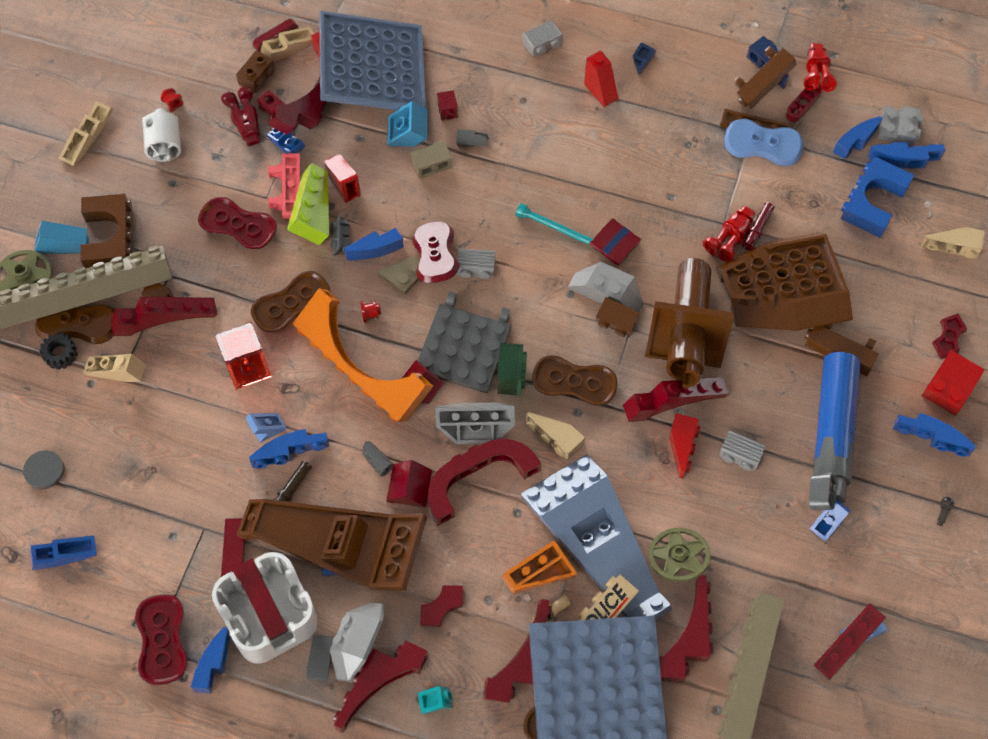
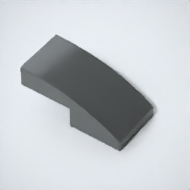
[306,635,334,681]

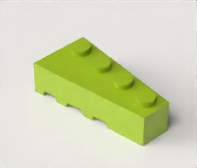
[287,163,329,245]

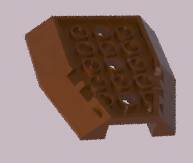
[716,232,853,331]

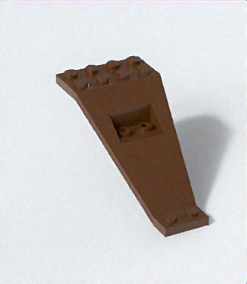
[237,499,427,591]

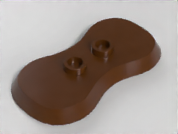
[251,271,331,332]
[35,305,115,344]
[532,355,617,406]

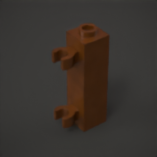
[734,46,797,109]
[804,324,879,376]

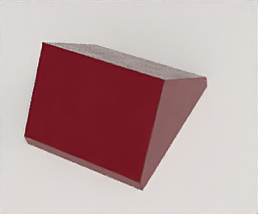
[386,460,432,508]

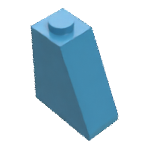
[34,221,89,255]

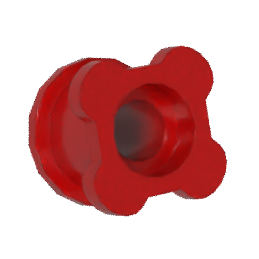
[160,88,184,112]
[360,301,382,323]

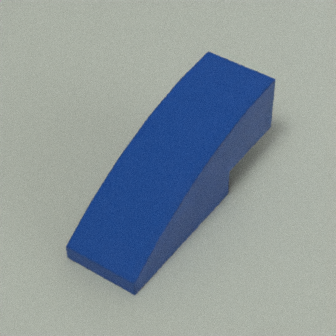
[833,116,883,159]
[344,228,404,260]
[30,535,97,570]
[191,627,231,694]

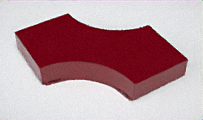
[932,313,967,359]
[420,585,463,627]

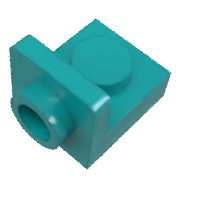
[418,686,453,714]

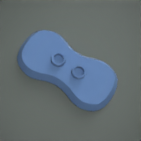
[724,119,804,166]

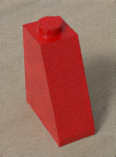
[584,50,618,107]
[324,154,361,203]

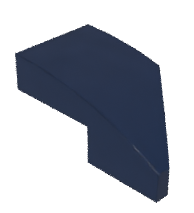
[632,42,656,74]

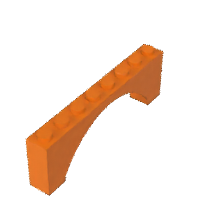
[293,288,433,422]

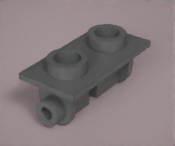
[330,215,350,256]

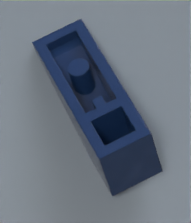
[747,36,789,89]

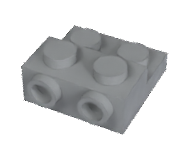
[877,106,923,146]

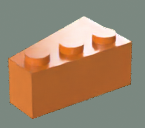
[501,540,577,594]

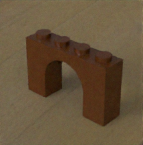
[80,193,132,268]

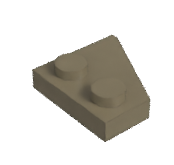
[377,256,419,295]

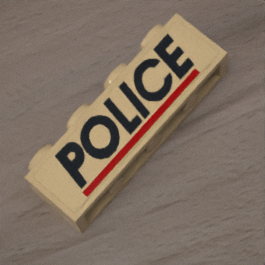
[578,575,639,620]

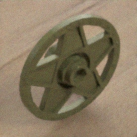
[0,250,52,292]
[649,528,710,582]

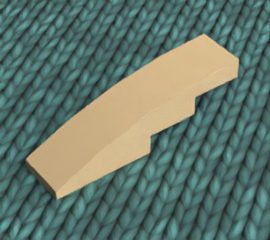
[58,101,113,167]

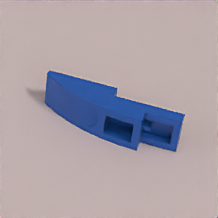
[868,142,945,168]
[893,413,975,457]
[249,429,329,469]

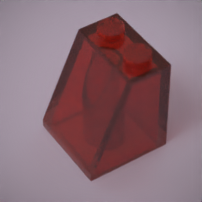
[215,322,272,390]

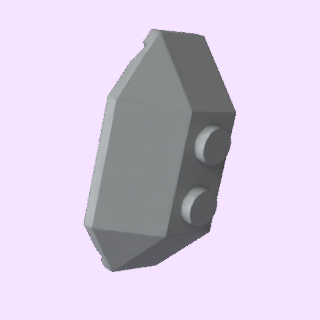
[568,262,643,312]
[436,402,515,444]
[330,603,385,682]

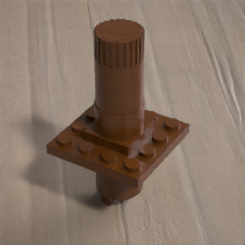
[645,258,734,388]

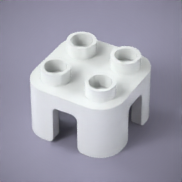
[212,552,318,663]

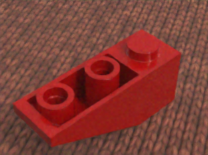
[669,413,700,479]

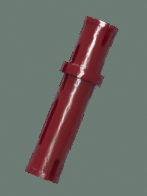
[742,202,775,250]

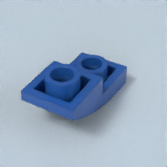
[267,128,305,154]

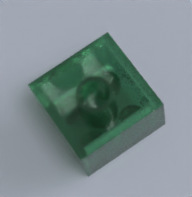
[497,343,527,396]

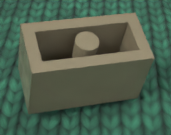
[411,141,452,179]

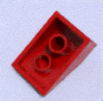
[921,350,985,416]

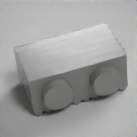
[523,20,563,57]
[457,248,495,279]
[719,430,766,471]

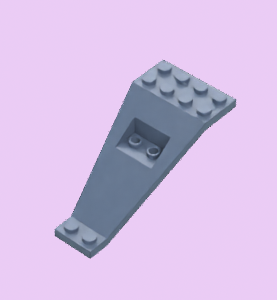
[521,454,672,620]

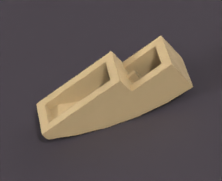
[261,27,314,62]

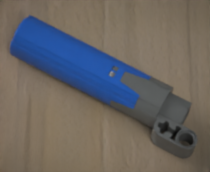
[809,352,861,511]

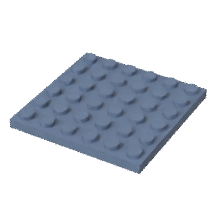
[319,11,426,110]
[529,615,667,739]

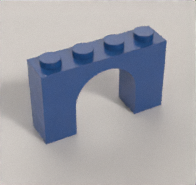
[841,156,914,238]

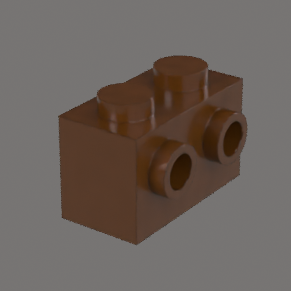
[236,50,275,94]
[596,297,640,337]

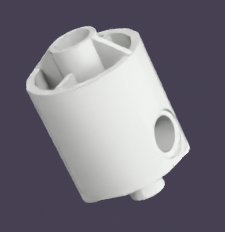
[142,108,181,162]

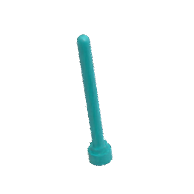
[515,203,593,245]

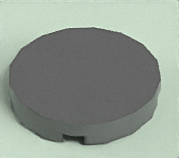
[23,450,64,489]

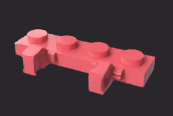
[268,153,301,219]

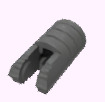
[456,128,489,146]
[362,441,394,477]

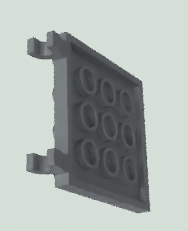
[418,292,511,393]

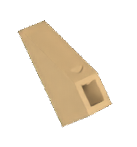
[922,227,984,259]
[83,354,146,382]
[526,412,585,460]

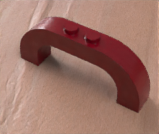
[428,439,542,526]

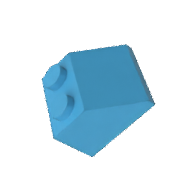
[387,101,428,146]

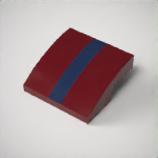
[589,218,642,266]

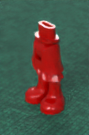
[803,43,837,92]
[702,206,755,261]

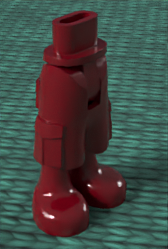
[221,86,261,146]

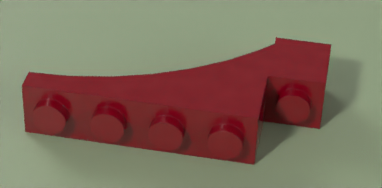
[268,75,326,134]
[111,297,217,336]
[622,377,729,422]
[659,575,713,682]
[483,599,552,703]
[333,640,428,733]

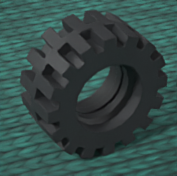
[40,333,78,370]

